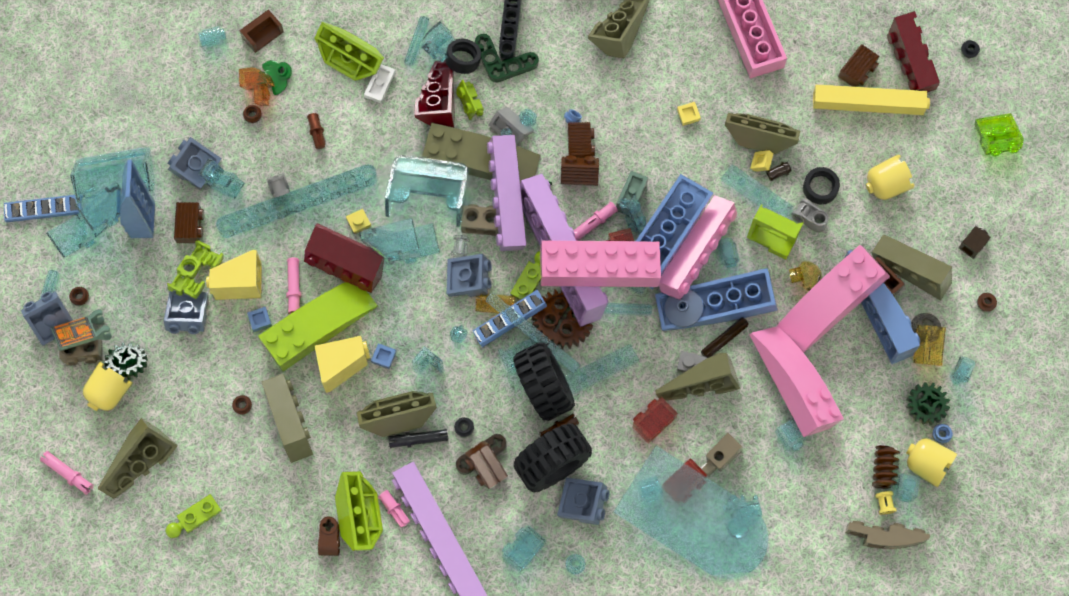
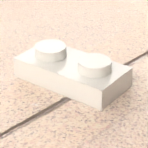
[364,64,396,104]

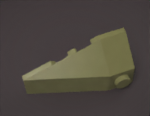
[588,0,650,59]
[655,352,741,401]
[98,418,178,499]

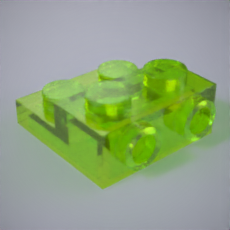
[974,113,1024,157]

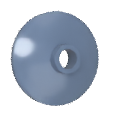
[665,290,703,327]

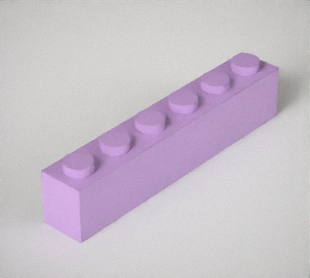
[487,135,526,251]

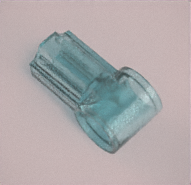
[949,357,976,386]

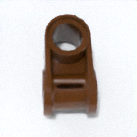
[318,516,340,556]

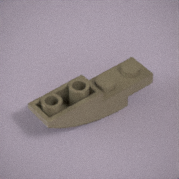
[845,521,930,549]

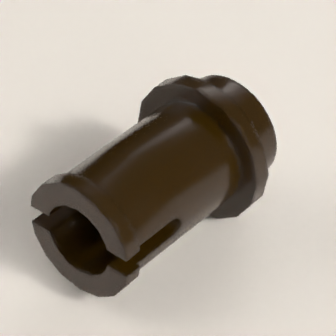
[766,162,792,181]

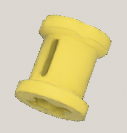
[875,491,897,515]

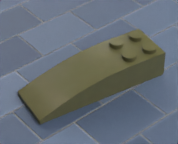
[422,123,541,184]

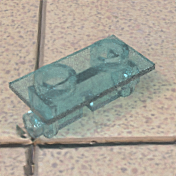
[619,194,647,235]

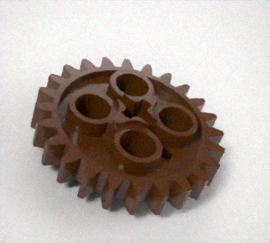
[531,289,593,350]

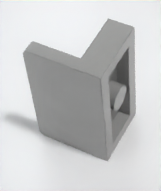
[488,107,534,146]

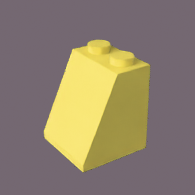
[206,250,262,300]
[315,336,370,393]

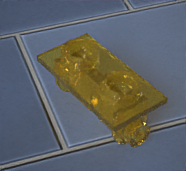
[475,294,515,314]

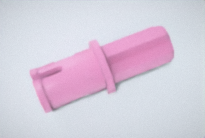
[378,490,410,528]

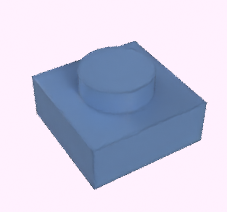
[247,307,272,332]
[371,343,397,369]

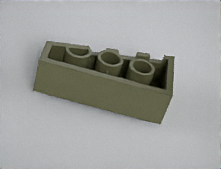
[872,234,952,301]

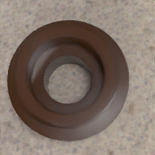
[243,105,262,123]
[69,287,89,306]
[977,293,997,312]
[232,395,252,415]

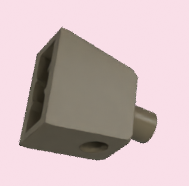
[701,433,743,476]

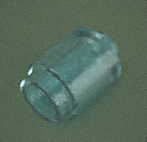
[198,26,227,48]
[717,238,740,268]

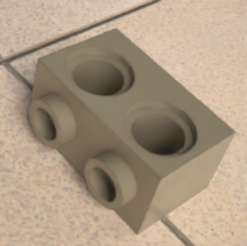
[461,204,498,236]
[59,339,103,366]

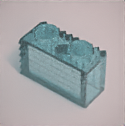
[502,525,547,574]

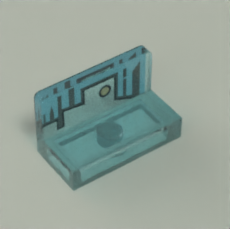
[412,346,444,376]

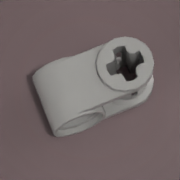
[266,173,290,197]
[791,199,828,232]

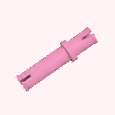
[574,202,618,241]
[286,257,302,314]
[40,451,94,495]

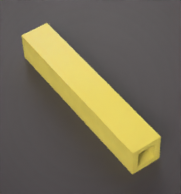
[813,85,930,115]

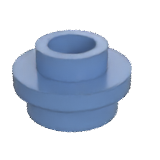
[564,109,582,123]
[932,424,953,444]

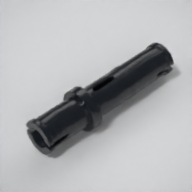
[388,429,448,449]

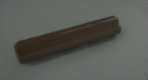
[701,317,749,358]

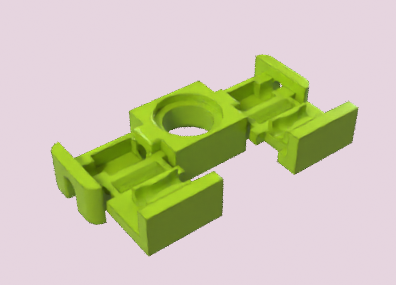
[167,240,224,299]

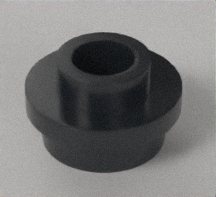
[961,40,980,58]
[454,417,474,437]

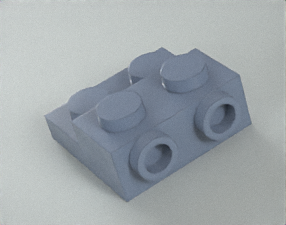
[167,137,222,189]
[446,254,492,297]
[21,291,73,346]
[163,291,209,334]
[557,477,610,525]

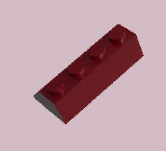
[304,223,385,293]

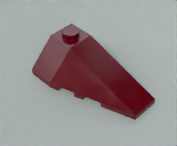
[414,60,455,128]

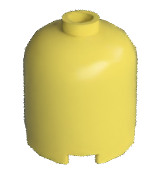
[866,155,915,200]
[83,362,133,411]
[906,438,957,487]

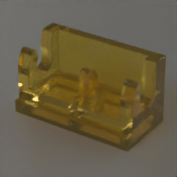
[913,325,946,366]

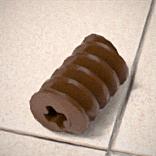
[872,445,900,489]

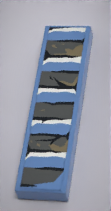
[4,194,82,222]
[472,290,547,347]

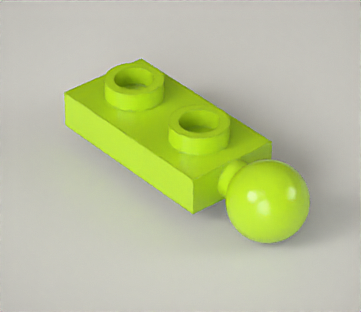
[510,251,541,300]
[165,494,221,538]

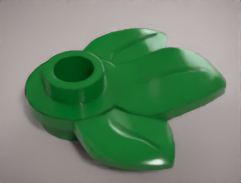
[258,60,292,95]

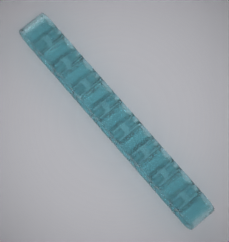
[216,164,378,238]

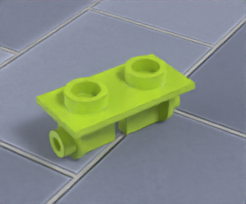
[456,80,484,120]

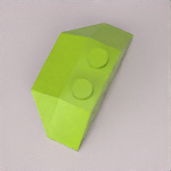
[314,22,384,81]
[335,471,383,551]

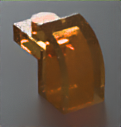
[239,67,275,106]

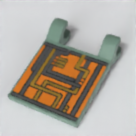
[51,309,112,351]

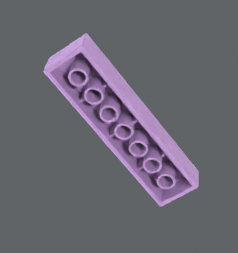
[520,174,608,327]

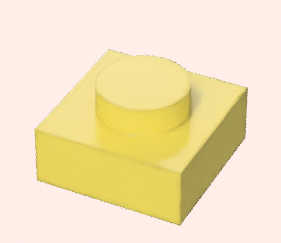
[677,102,701,126]
[750,150,774,172]
[346,209,371,234]

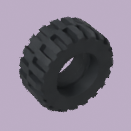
[513,342,575,421]
[514,423,592,493]

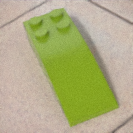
[258,282,378,372]

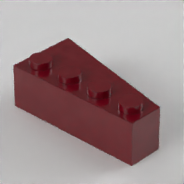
[887,11,940,93]

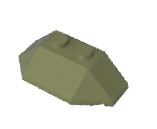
[725,113,801,154]
[356,391,437,437]

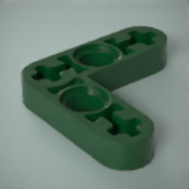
[475,34,539,83]

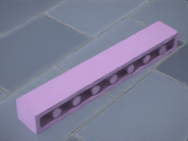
[392,461,487,596]

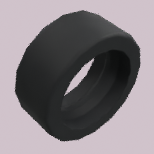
[445,38,481,74]
[803,167,840,205]

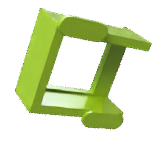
[746,204,804,260]

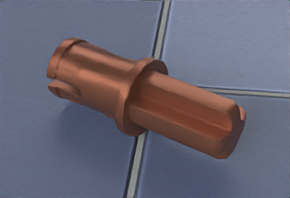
[307,113,325,149]

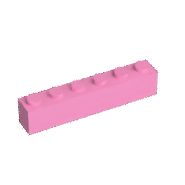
[659,195,737,300]

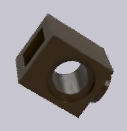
[958,226,991,259]

